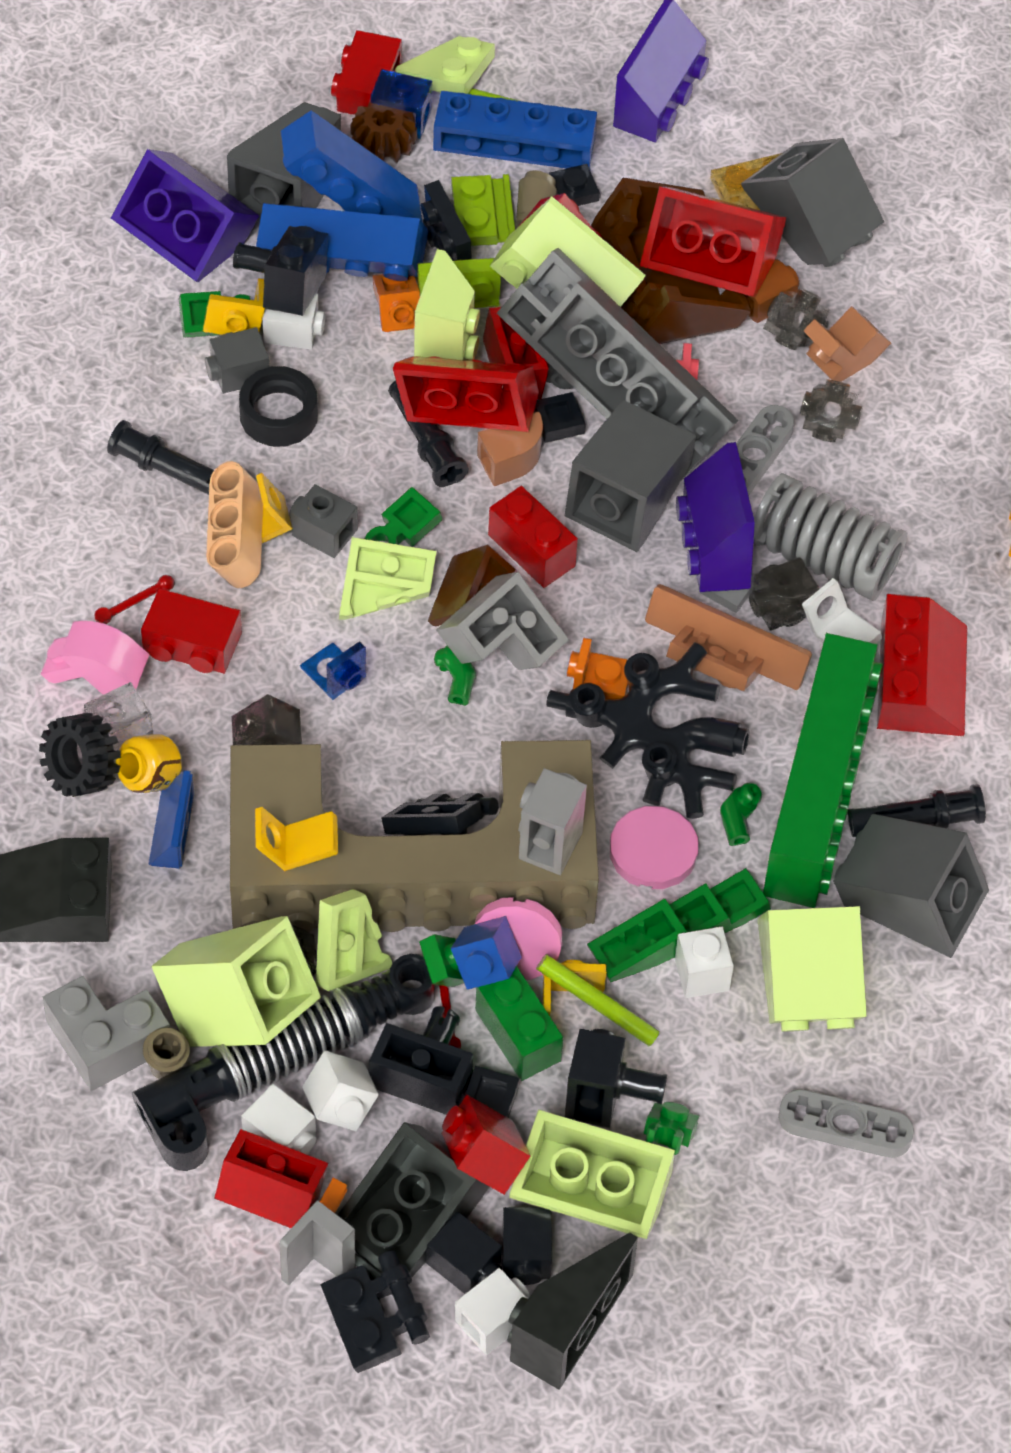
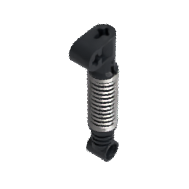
[132,954,435,1171]

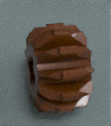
[350,97,417,163]

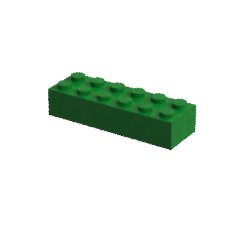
[763,633,883,908]

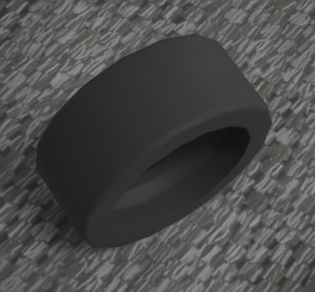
[239,366,318,447]

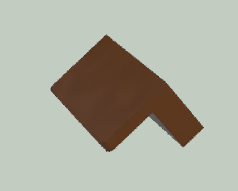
[428,544,516,627]

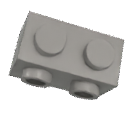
[518,768,587,876]

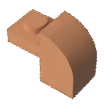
[803,306,891,382]
[477,412,543,486]

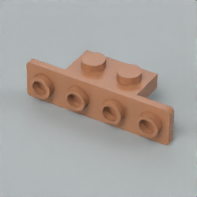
[645,584,812,692]

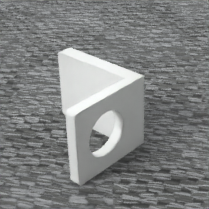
[802,578,882,644]

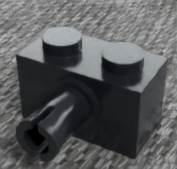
[233,226,328,316]
[369,1006,473,1115]
[565,1029,668,1128]

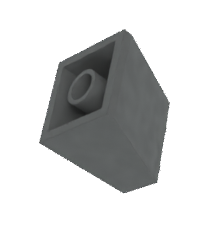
[227,102,341,218]
[741,138,884,267]
[564,400,696,552]
[833,814,989,958]

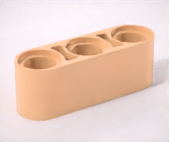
[206,461,263,588]

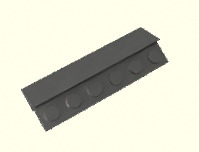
[497,248,739,482]

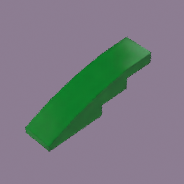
[587,868,771,982]

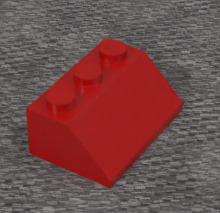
[640,186,787,297]
[393,356,539,432]
[877,594,967,736]

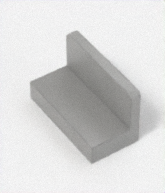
[279,1200,355,1285]

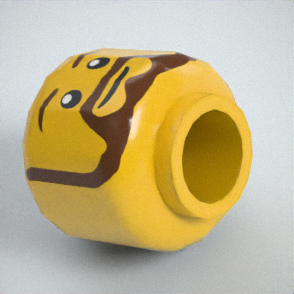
[116,734,182,793]

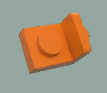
[372,274,420,332]
[567,638,628,700]

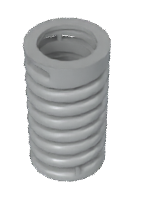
[753,473,907,601]

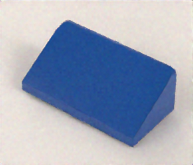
[148,770,194,869]

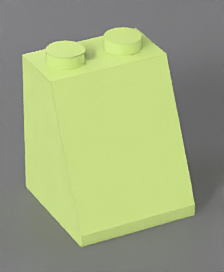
[757,906,867,1032]
[151,916,321,1047]

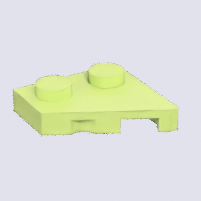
[395,36,495,94]
[339,537,436,620]
[316,889,392,991]

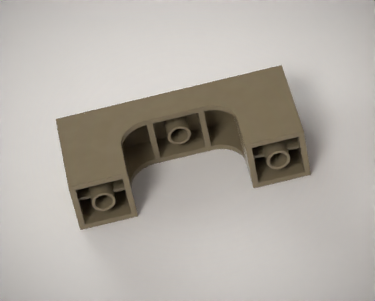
[230,740,599,934]

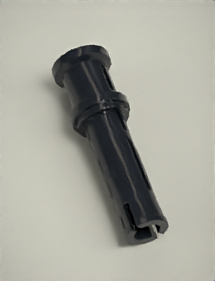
[388,380,469,487]
[107,420,214,495]
[847,784,986,837]

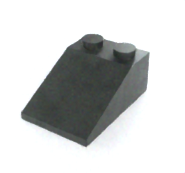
[0,838,112,942]
[337,1122,489,1296]
[507,1232,638,1390]

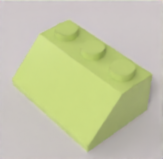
[490,196,645,307]
[414,249,480,361]
[509,1109,675,1239]

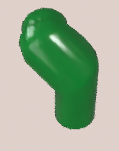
[434,645,476,706]
[720,782,762,846]

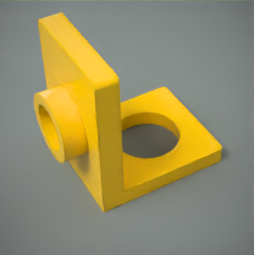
[203,278,265,335]
[256,473,293,543]
[255,807,338,871]
[542,960,606,1016]

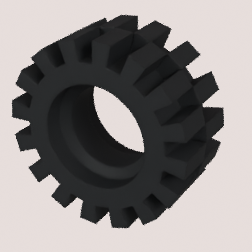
[39,713,121,797]

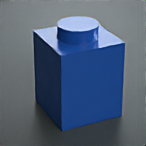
[451,916,522,990]

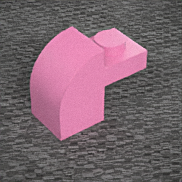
[41,621,149,696]

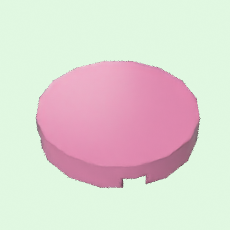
[610,806,698,889]
[475,897,562,980]

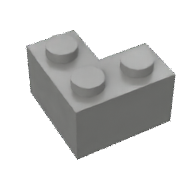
[436,572,569,670]
[42,976,170,1091]

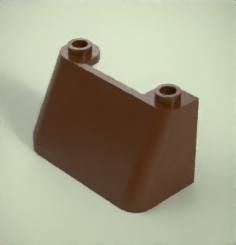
[591,177,751,344]

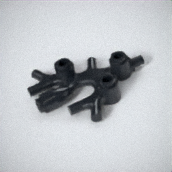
[546,642,750,819]

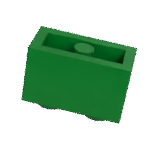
[475,966,563,1081]

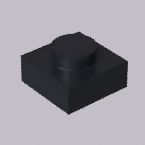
[549,164,600,206]
[534,392,585,443]
[464,1065,520,1118]

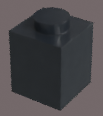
[502,1207,552,1285]
[426,1212,502,1294]

